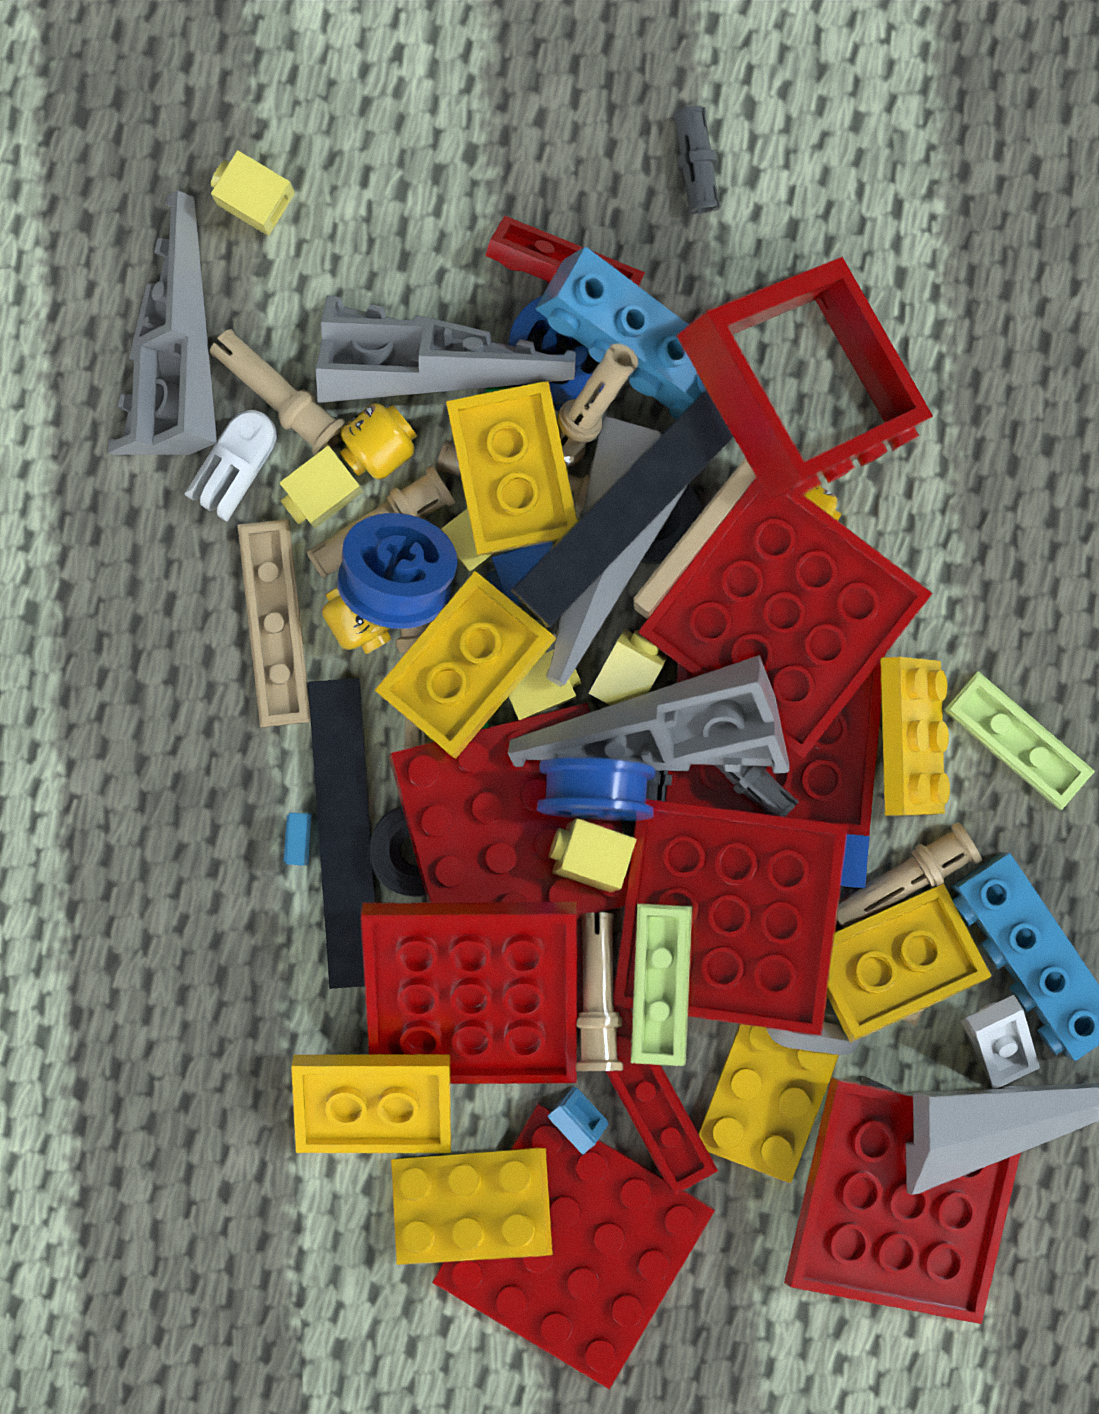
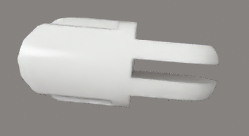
[185,410,277,522]

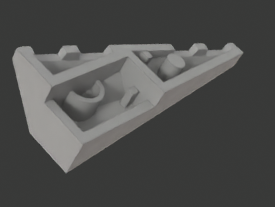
[108,190,217,455]
[316,295,576,403]
[546,416,687,687]
[508,656,789,773]
[906,1083,1099,1194]

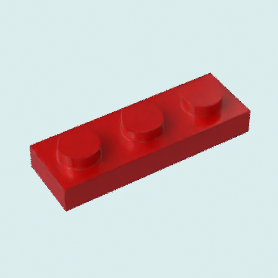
[485,215,645,287]

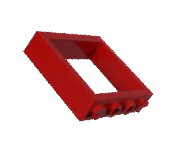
[676,256,933,501]

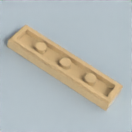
[634,458,756,620]
[238,519,311,728]

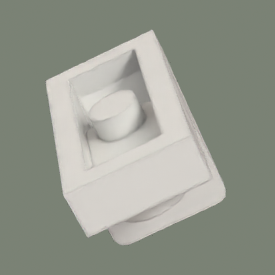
[961,995,1040,1089]

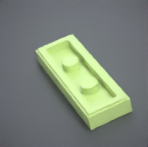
[943,671,1095,810]
[631,903,692,1066]

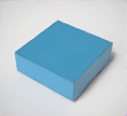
[284,812,312,866]
[547,1086,609,1155]

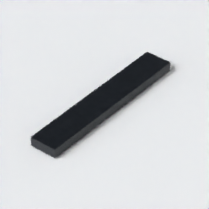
[510,389,733,627]
[308,678,376,989]

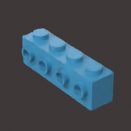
[535,246,706,419]
[951,852,1099,1061]

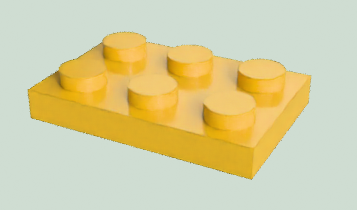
[446,381,577,557]
[375,571,556,759]
[881,657,950,816]
[827,884,991,1043]
[698,1024,839,1184]
[291,1055,452,1153]
[391,1148,552,1265]

